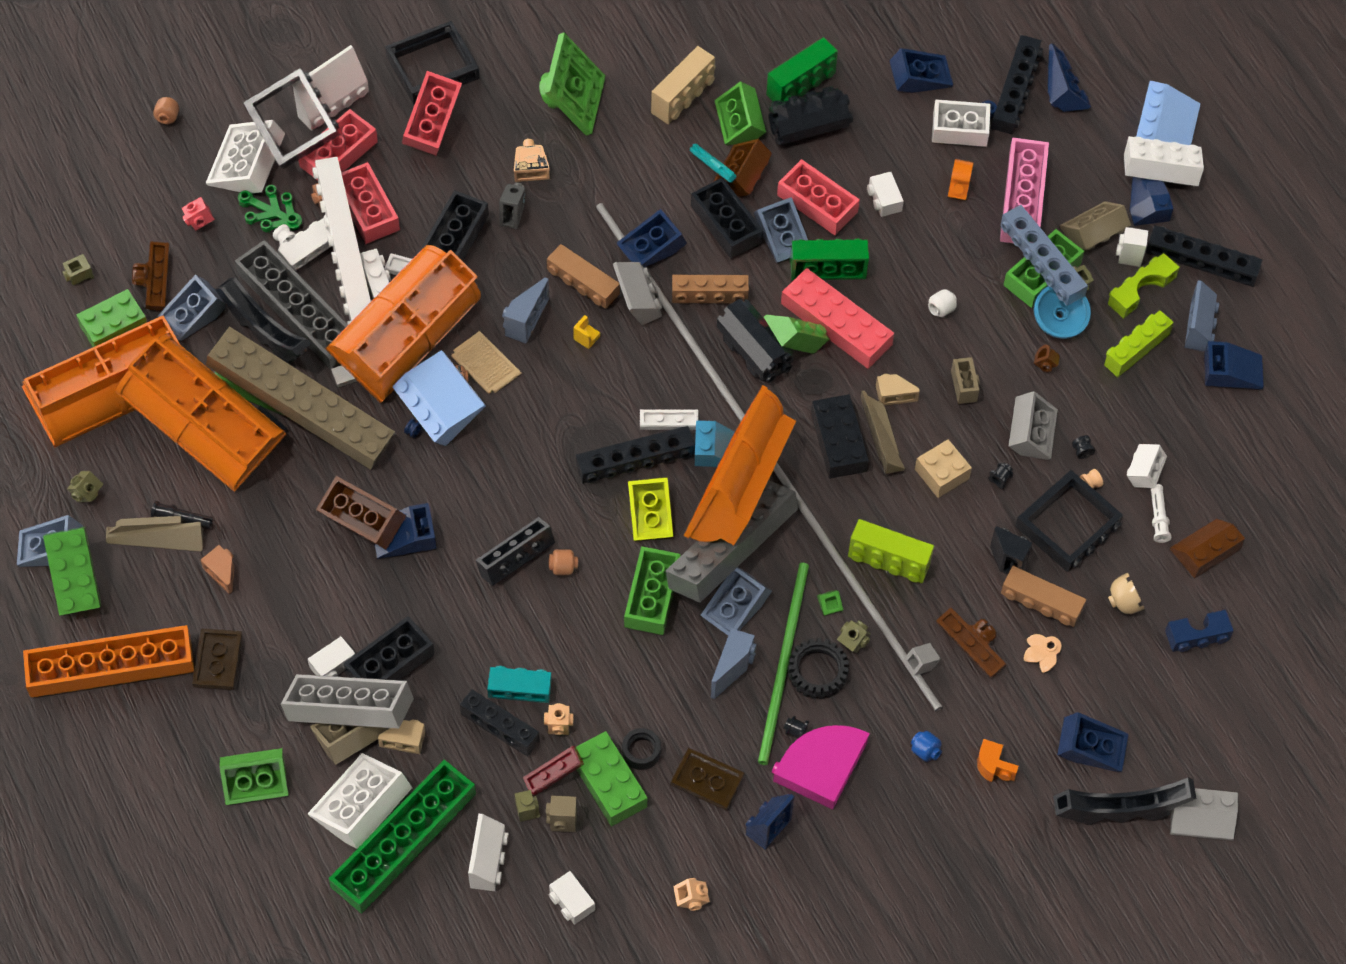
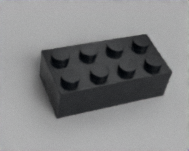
[691,177,763,259]
[421,190,489,261]
[811,394,869,479]
[343,616,435,681]

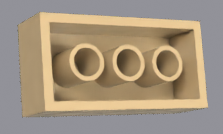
[651,46,715,124]

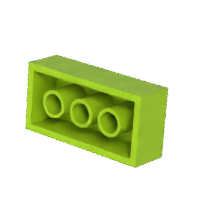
[848,519,934,583]

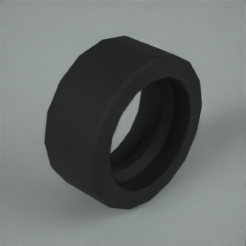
[622,728,661,770]

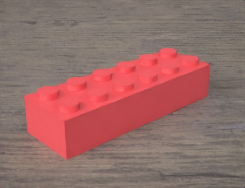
[781,268,894,369]

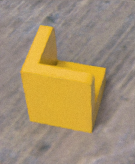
[573,315,600,349]

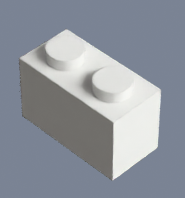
[867,172,904,217]
[1116,227,1148,267]
[1127,444,1167,488]
[308,636,355,677]
[549,871,595,925]

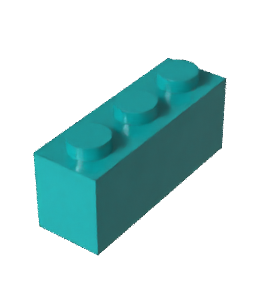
[487,666,552,703]

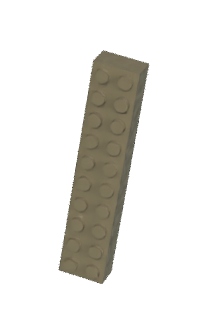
[206,326,395,470]

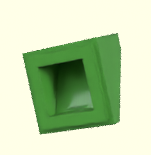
[817,590,843,615]

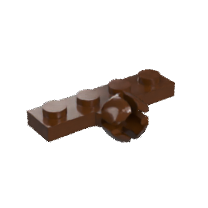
[132,241,169,311]
[936,608,1006,679]

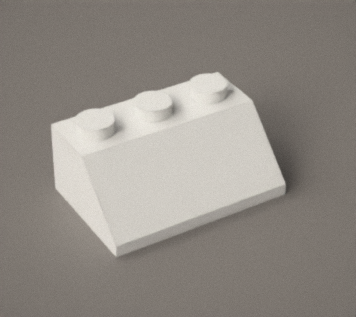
[468,814,509,891]

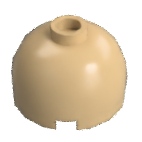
[1108,573,1145,614]

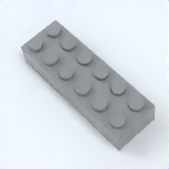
[281,674,414,729]

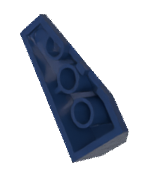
[1048,43,1091,112]
[1129,177,1173,226]

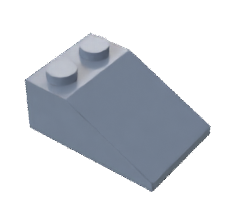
[754,197,808,263]
[158,275,227,341]
[502,278,549,343]
[17,515,83,567]
[701,567,772,636]
[711,628,757,699]

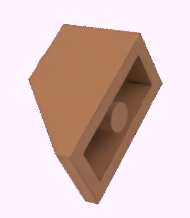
[201,545,234,594]

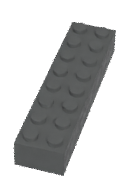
[234,240,348,371]
[665,480,798,603]

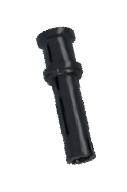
[151,500,213,529]

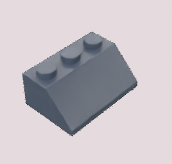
[1184,280,1219,351]

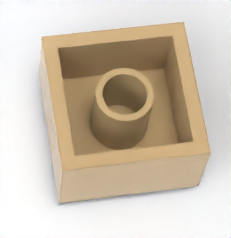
[915,439,972,498]

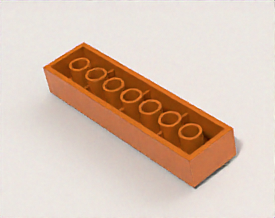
[23,625,194,698]

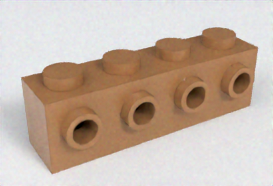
[547,244,620,309]
[672,275,749,303]
[1001,566,1086,627]

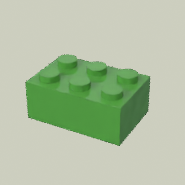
[76,289,147,347]

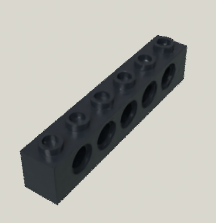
[991,35,1043,135]
[1145,225,1263,287]
[576,426,695,484]

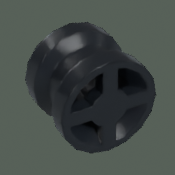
[1072,435,1096,459]

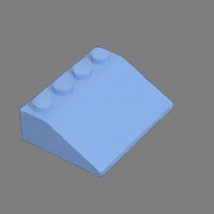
[1136,81,1200,145]
[392,350,486,446]

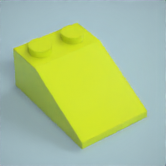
[628,478,673,541]

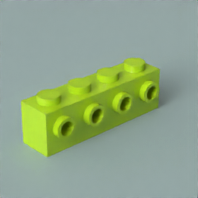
[1104,310,1174,377]

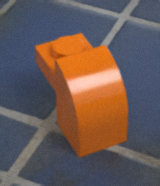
[948,159,974,200]
[977,739,1019,782]

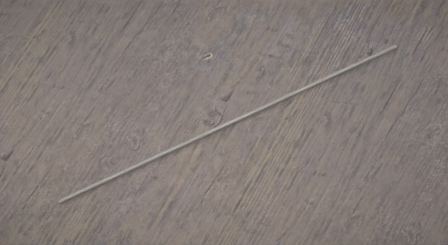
[596,203,942,711]

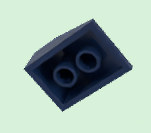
[889,48,953,93]
[616,209,687,267]
[1057,712,1128,772]
[745,794,795,850]

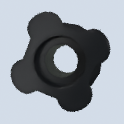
[988,463,1014,489]
[783,716,810,738]

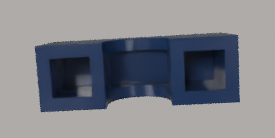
[1165,610,1233,652]

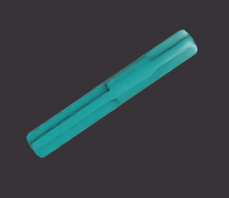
[690,144,736,182]

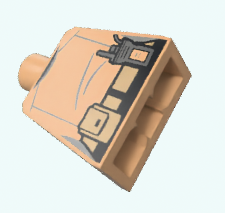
[514,139,550,182]

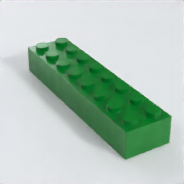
[328,759,476,914]

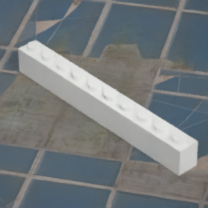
[312,157,371,325]

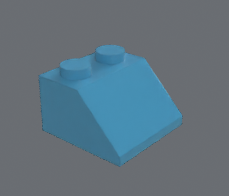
[695,421,734,467]

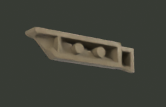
[861,391,905,474]
[106,516,203,552]

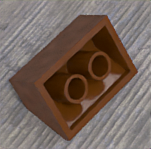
[713,139,772,197]
[1170,519,1245,579]

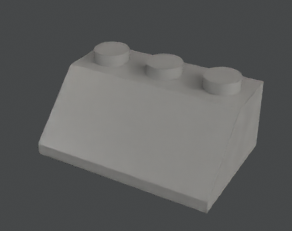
[613,262,662,325]
[1009,391,1058,460]
[1170,788,1238,841]

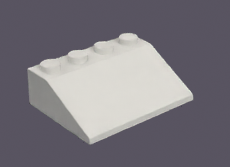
[293,45,369,131]
[206,120,285,193]
[308,753,412,849]

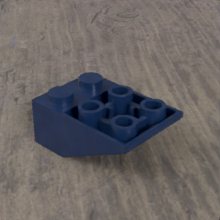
[1204,341,1263,389]
[375,503,436,559]

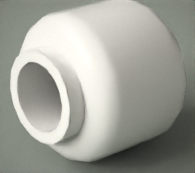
[928,289,957,317]

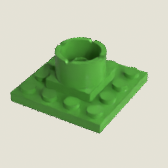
[539,33,605,135]

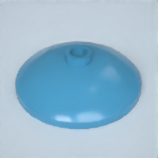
[1034,286,1091,339]

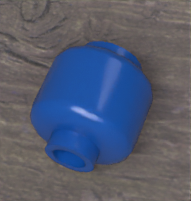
[911,731,942,762]

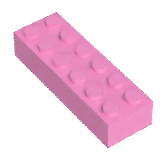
[1000,138,1049,243]

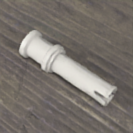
[1150,484,1172,543]

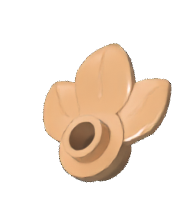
[1024,634,1062,673]

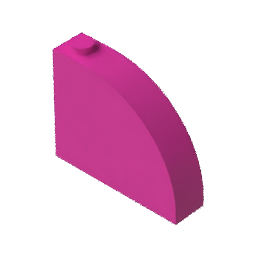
[772,725,870,810]

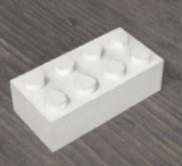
[1124,136,1204,186]

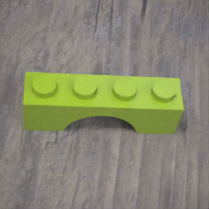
[1108,253,1180,319]

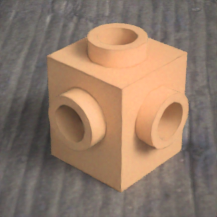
[544,703,574,735]
[673,878,710,911]

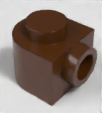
[1034,345,1060,372]

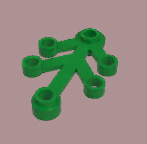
[238,185,302,232]

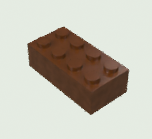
[316,476,406,550]

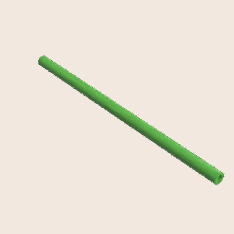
[758,563,809,765]

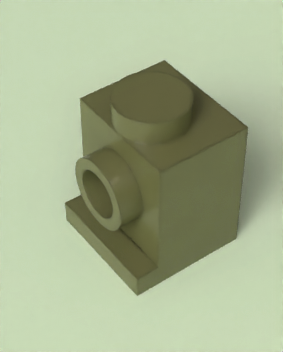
[62,254,94,285]
[514,790,540,822]

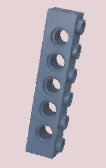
[1001,205,1088,306]

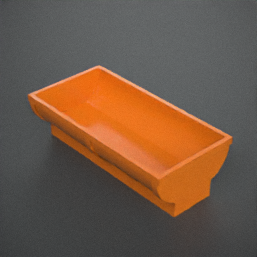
[325,245,481,403]
[22,315,180,448]
[114,334,286,492]
[683,385,796,545]

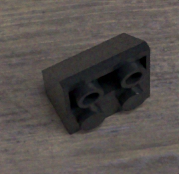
[990,526,1032,575]

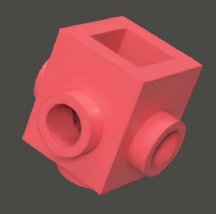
[182,197,215,231]

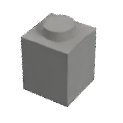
[903,643,941,676]

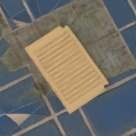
[451,331,522,394]

